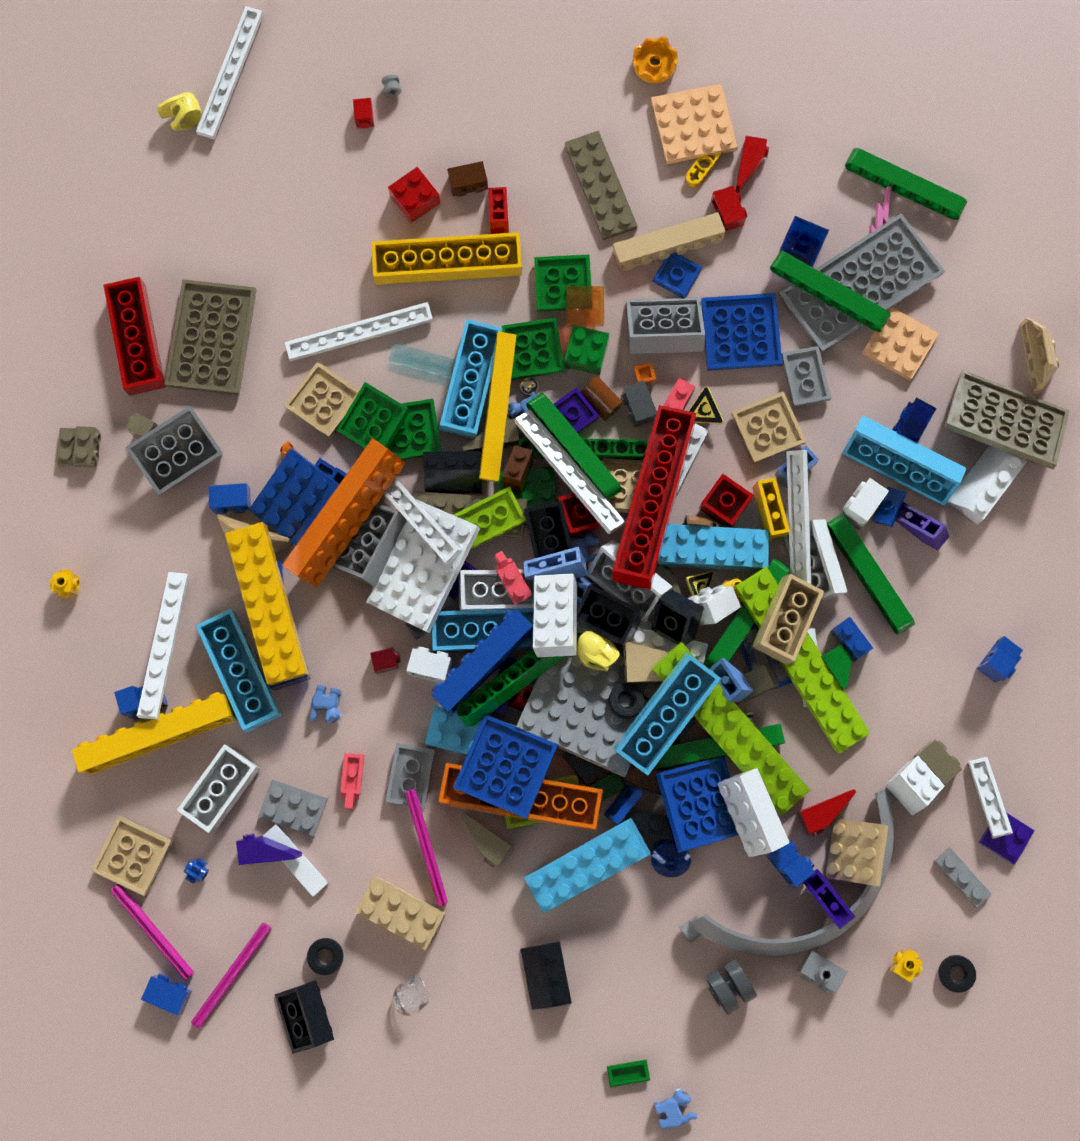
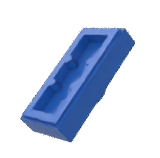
[873,487,907,527]

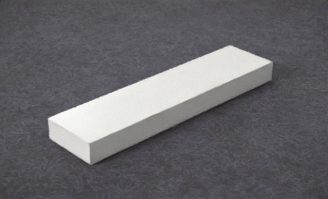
[968,757,1013,839]
[263,824,328,897]

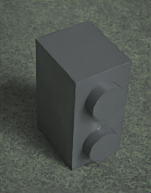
[621,380,657,427]

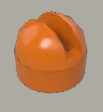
[280,441,295,457]

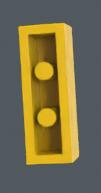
[752,477,790,541]

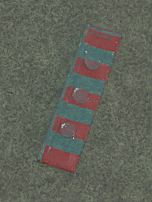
[389,343,456,378]

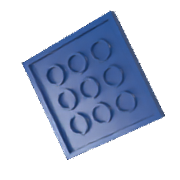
[701,293,783,371]
[249,448,339,546]
[453,714,558,819]
[656,756,739,853]

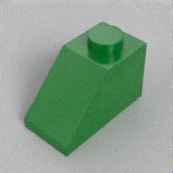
[821,644,852,690]

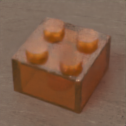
[566,286,604,327]

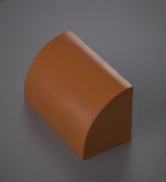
[581,375,622,421]

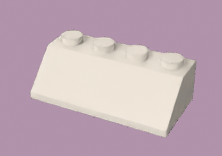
[947,445,1027,525]
[784,520,848,601]

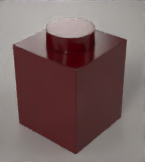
[370,647,401,674]

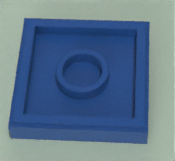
[652,253,702,298]
[604,785,643,824]

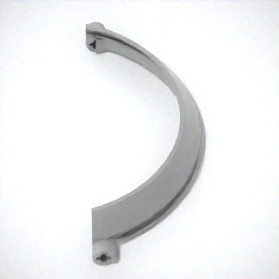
[679,786,898,956]

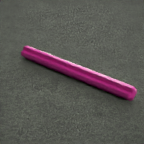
[405,789,448,906]
[111,884,194,980]
[191,923,271,1028]

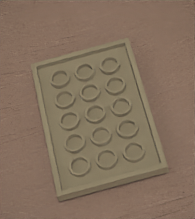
[164,279,257,395]
[944,370,1070,470]

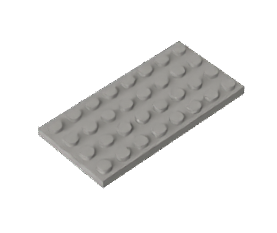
[779,213,945,353]

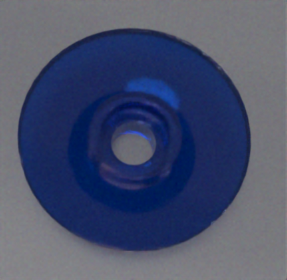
[651,842,691,877]

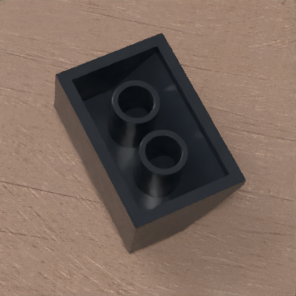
[423,451,482,494]
[524,501,572,558]
[577,584,645,645]
[624,808,679,861]
[521,941,572,1010]
[275,980,334,1054]

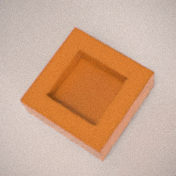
[633,362,656,384]

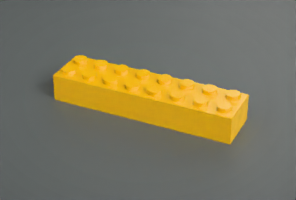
[372,232,522,285]
[225,522,309,685]
[71,692,238,775]

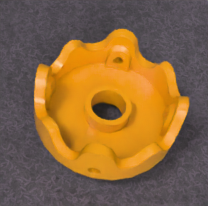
[633,36,678,84]

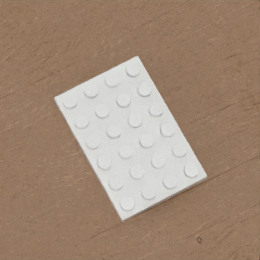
[366,499,480,633]

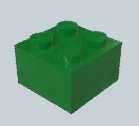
[564,325,610,375]

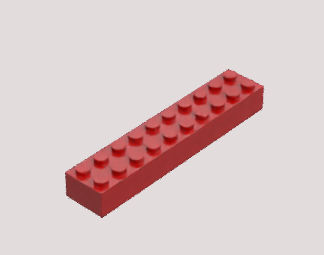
[612,405,696,590]

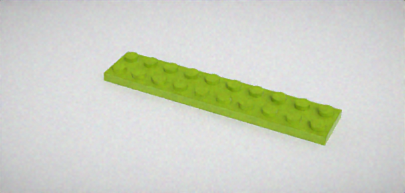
[734,567,870,754]
[651,642,811,816]

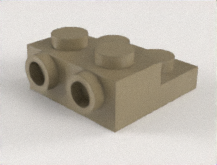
[56,426,101,467]

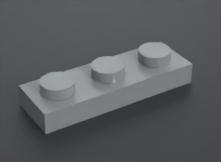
[934,848,991,907]

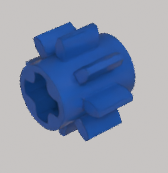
[184,859,209,884]

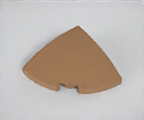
[685,515,722,527]

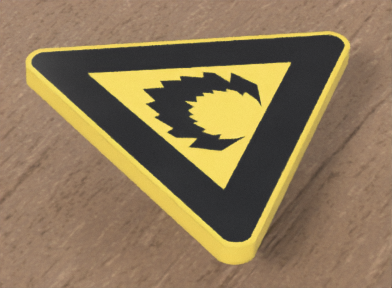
[689,386,724,424]
[686,571,714,596]

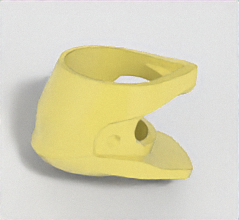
[157,92,202,131]
[577,630,620,672]

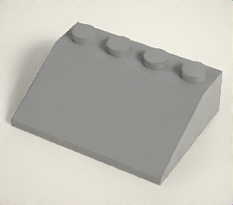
[626,298,705,354]
[125,405,223,495]
[332,503,406,587]

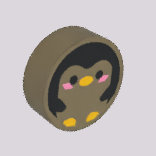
[520,377,539,397]

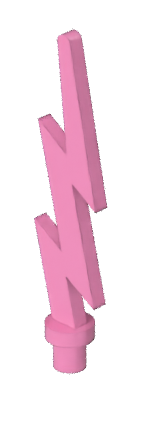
[869,186,891,234]

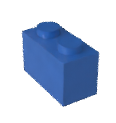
[209,483,251,515]
[831,617,873,662]
[141,973,192,1016]

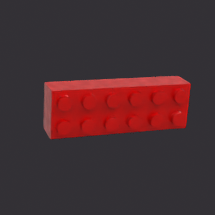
[103,277,166,396]

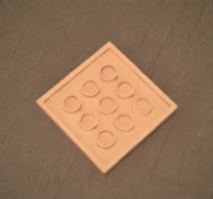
[651,84,738,164]

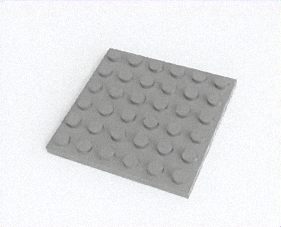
[516,633,663,777]

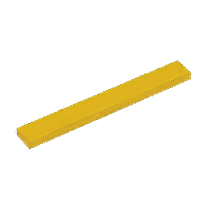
[479,331,516,482]

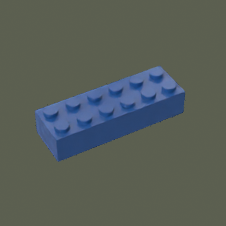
[431,609,533,716]

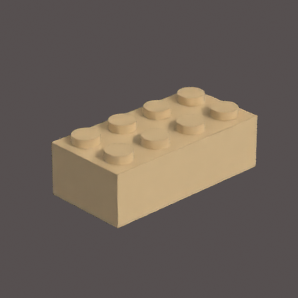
[752,574,824,664]
[355,876,446,950]

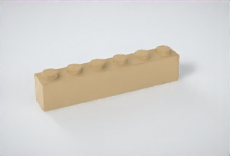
[613,212,725,271]

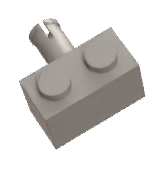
[797,950,848,994]

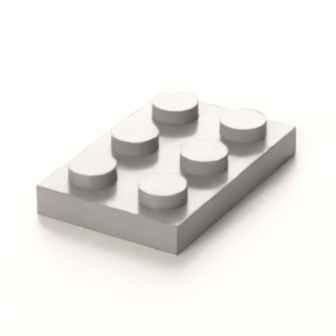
[782,346,831,408]
[386,743,435,809]
[258,779,328,836]

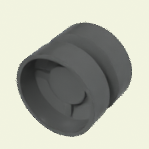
[705,959,757,1015]

